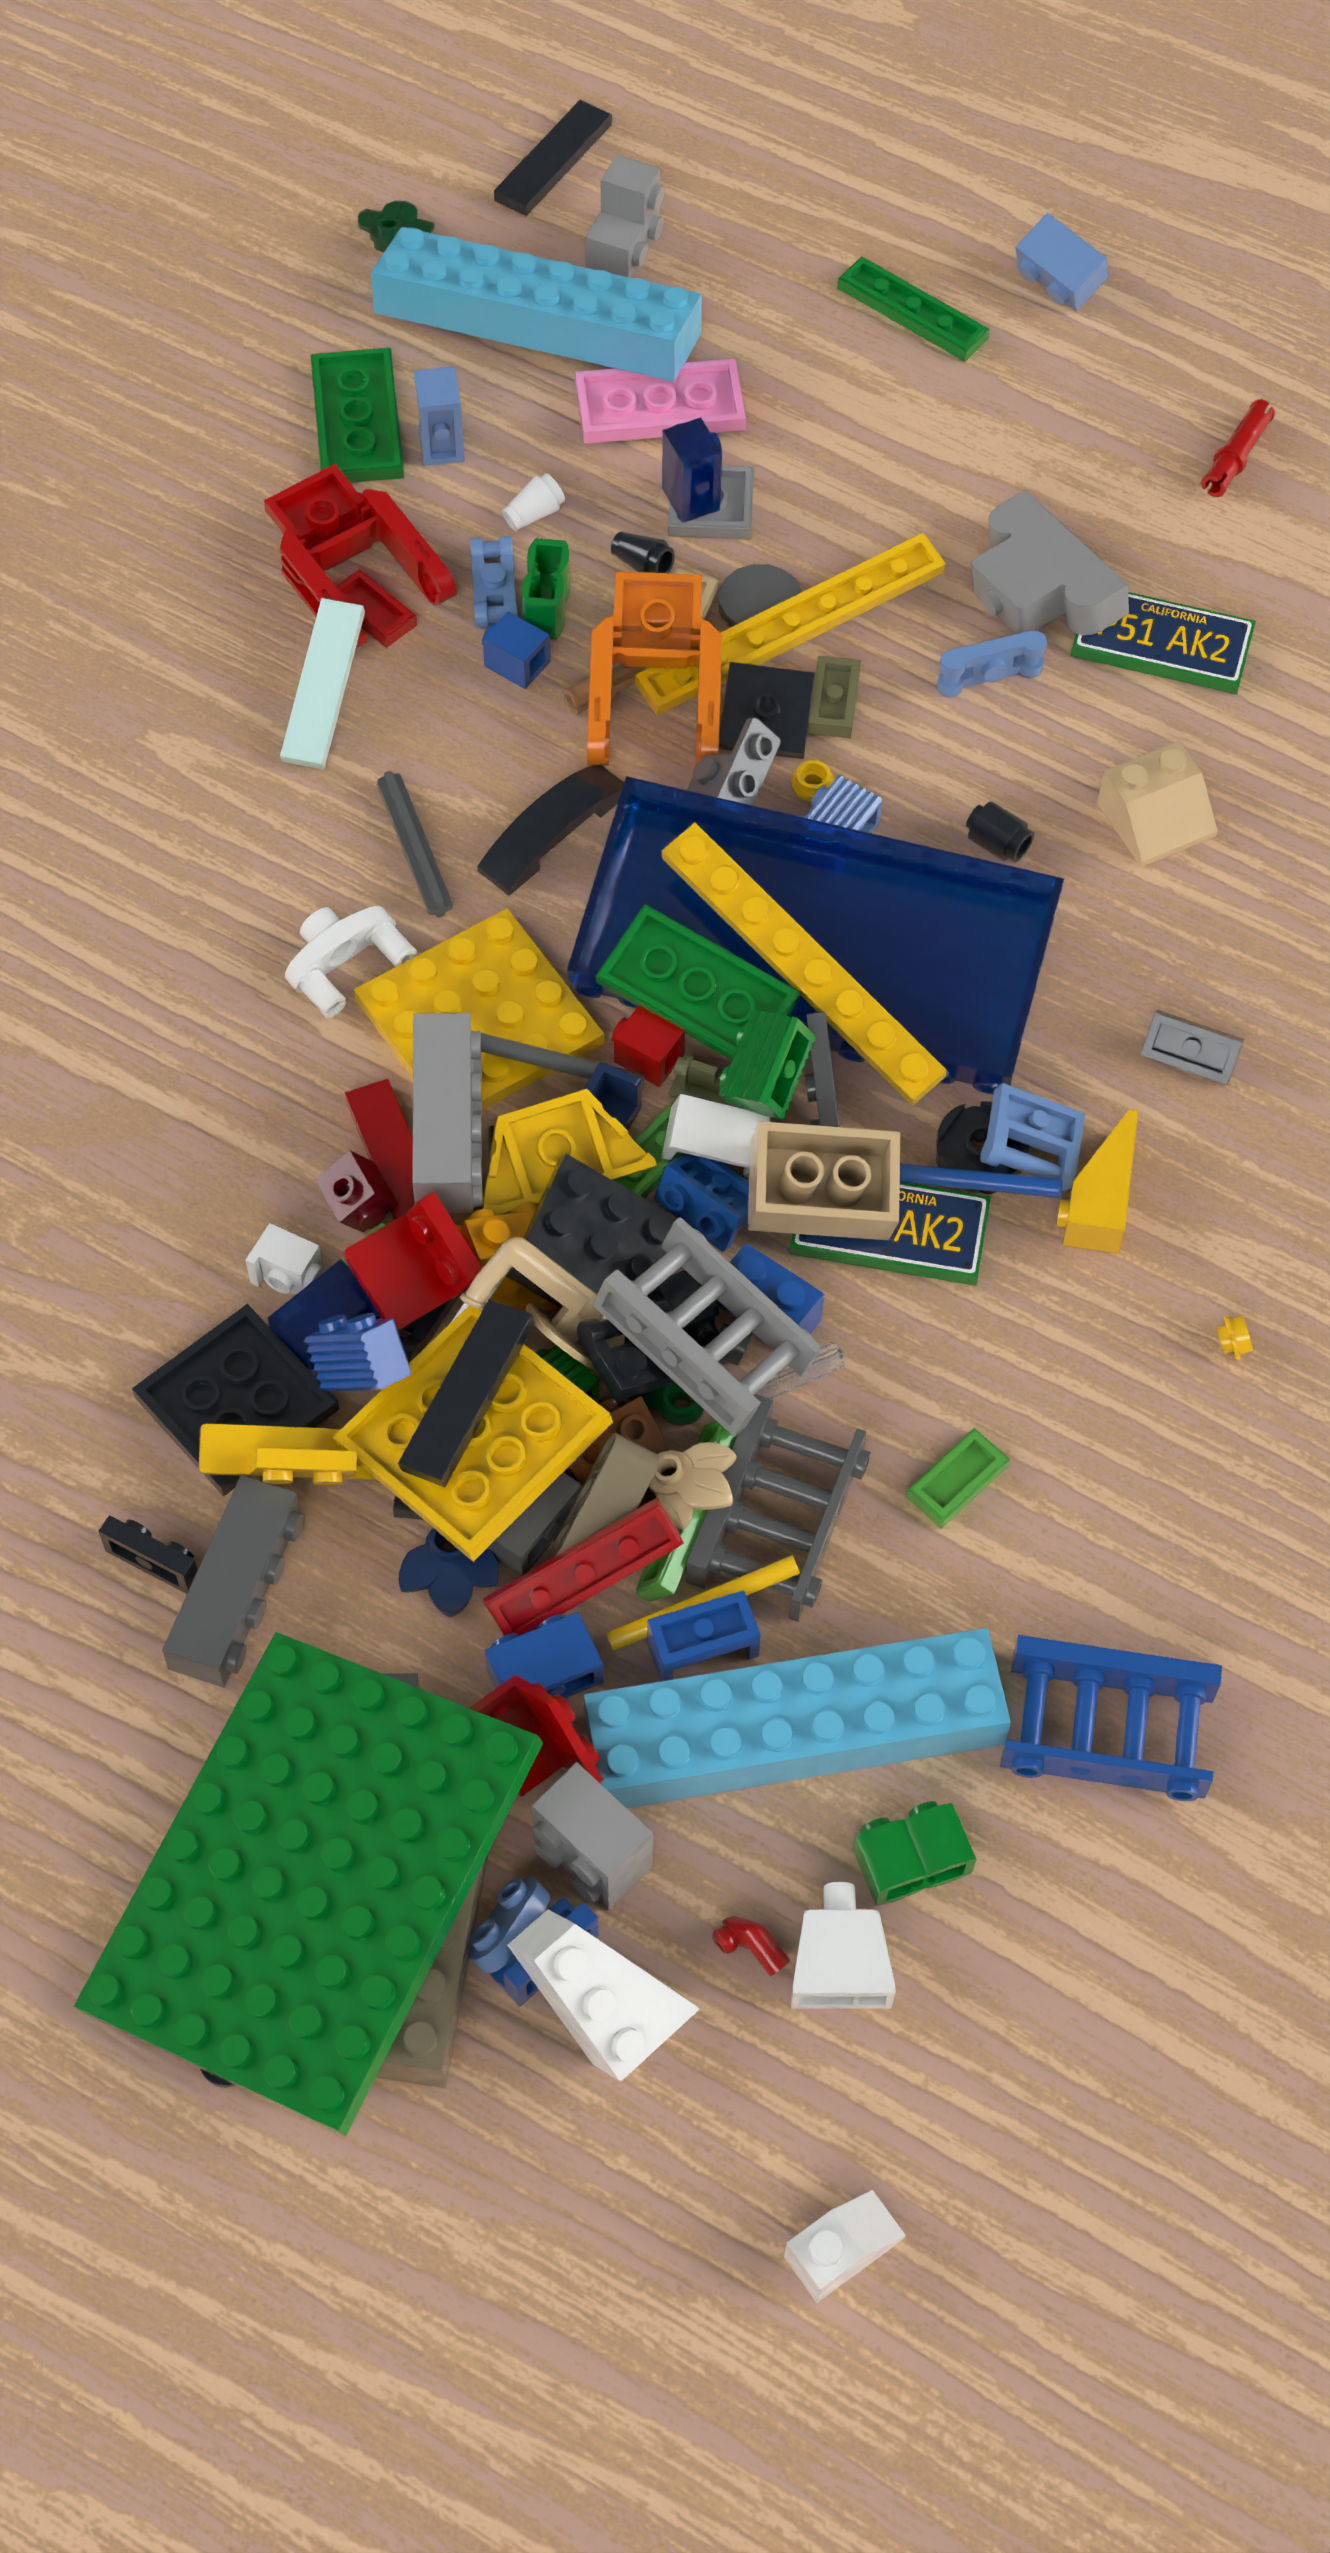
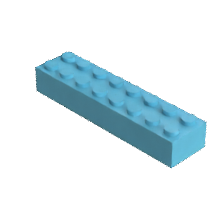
[371,227,702,382]
[584,1628,1011,1808]

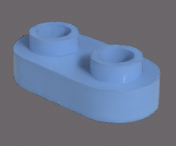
[468,1877,550,1973]

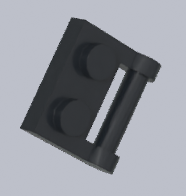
[577,1299,676,1402]

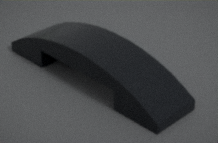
[477,765,631,896]

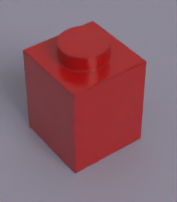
[611,1005,685,1087]

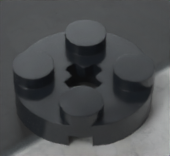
[936,1101,1030,1194]

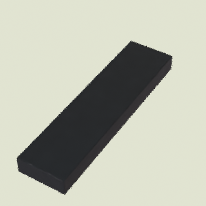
[494,100,612,216]
[398,1299,535,1488]

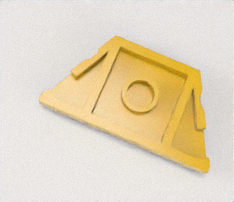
[482,1089,657,1216]

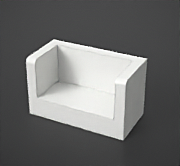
[661,1094,770,1179]

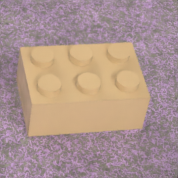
[748,1121,900,1240]

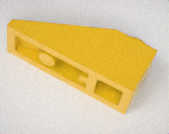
[1056,1109,1139,1254]

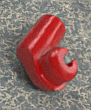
[712,1916,791,1976]

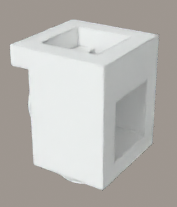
[245,1223,325,1298]

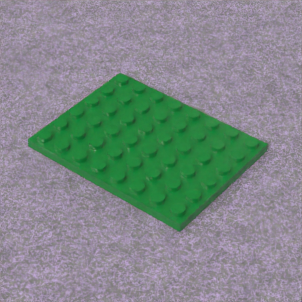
[73,1632,543,2137]

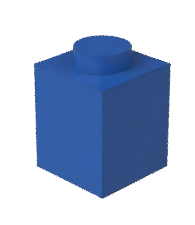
[482,611,550,689]

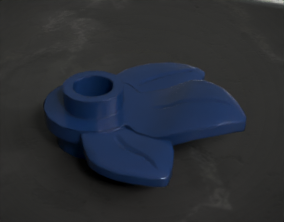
[398,1528,499,1617]

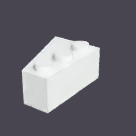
[507,1909,700,2082]

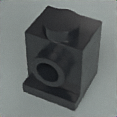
[655,1270,719,1346]

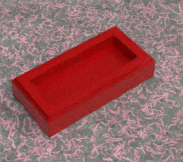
[336,569,417,648]

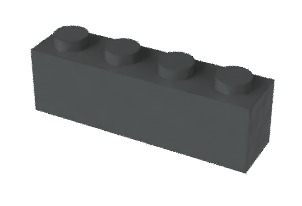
[162,1475,304,1688]

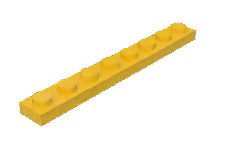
[635,532,946,716]
[661,822,947,1106]

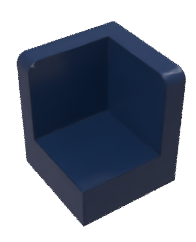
[583,1061,642,1131]

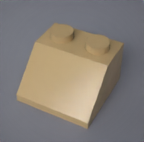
[1097,741,1218,867]

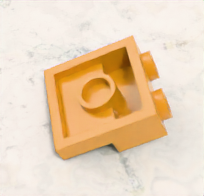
[460,1202,561,1312]

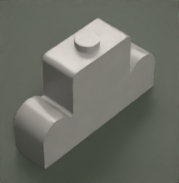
[972,490,1129,635]

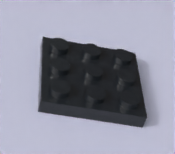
[506,1153,678,1344]
[132,1303,339,1497]

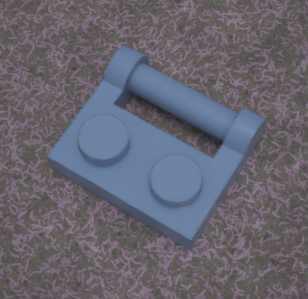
[980,1083,1085,1193]

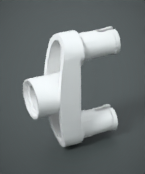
[285,906,417,1019]

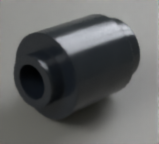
[966,801,1034,863]

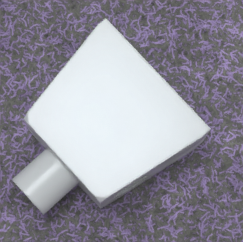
[791,1882,896,2009]

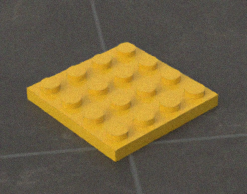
[353,908,605,1111]
[333,1305,613,1562]

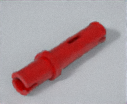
[1201,399,1275,497]

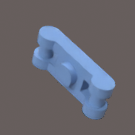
[470,536,517,628]
[937,630,1047,698]

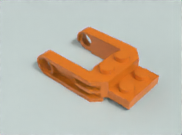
[587,571,722,766]

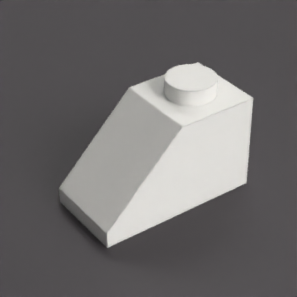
[784,2190,906,2303]

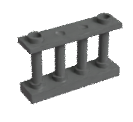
[686,1394,871,1622]

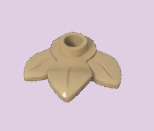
[648,1442,737,1531]

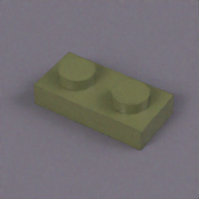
[808,655,861,738]

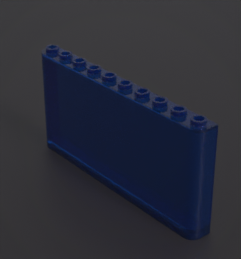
[567,776,1064,1095]

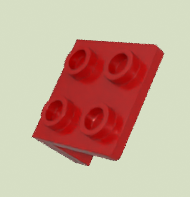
[342,1192,483,1331]
[469,1674,603,1797]

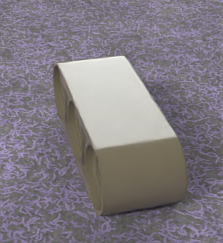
[548,1433,660,1560]

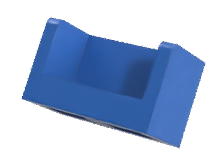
[647,1590,761,1681]

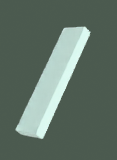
[280,598,365,770]

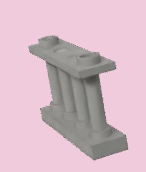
[592,1217,822,1437]

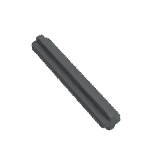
[377,771,453,917]

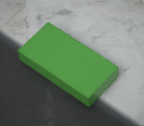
[906,1428,1010,1529]

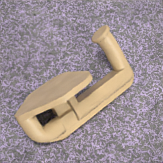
[461,1237,625,1370]

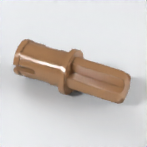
[563,664,646,715]

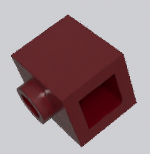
[315,1150,398,1233]

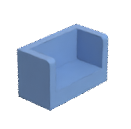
[414,366,465,466]

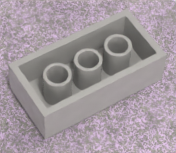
[413,1013,483,1225]

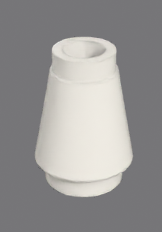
[502,473,565,531]

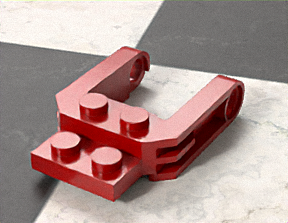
[264,464,456,649]

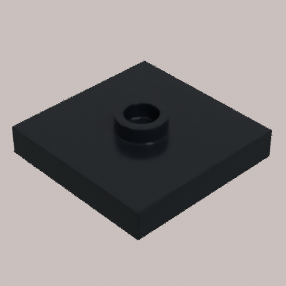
[719,662,815,759]

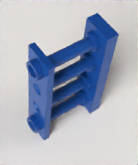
[1000,1635,1222,1802]

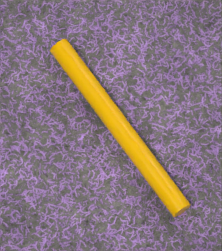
[606,1555,800,1651]

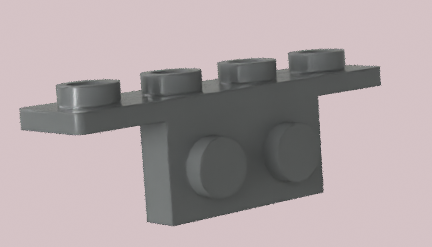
[668,718,781,856]

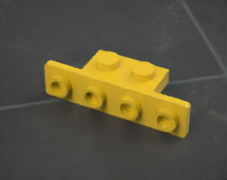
[199,1424,378,1486]

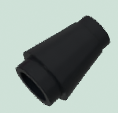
[611,531,675,573]

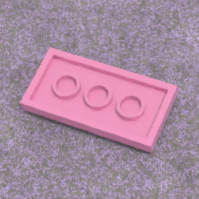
[575,358,746,444]

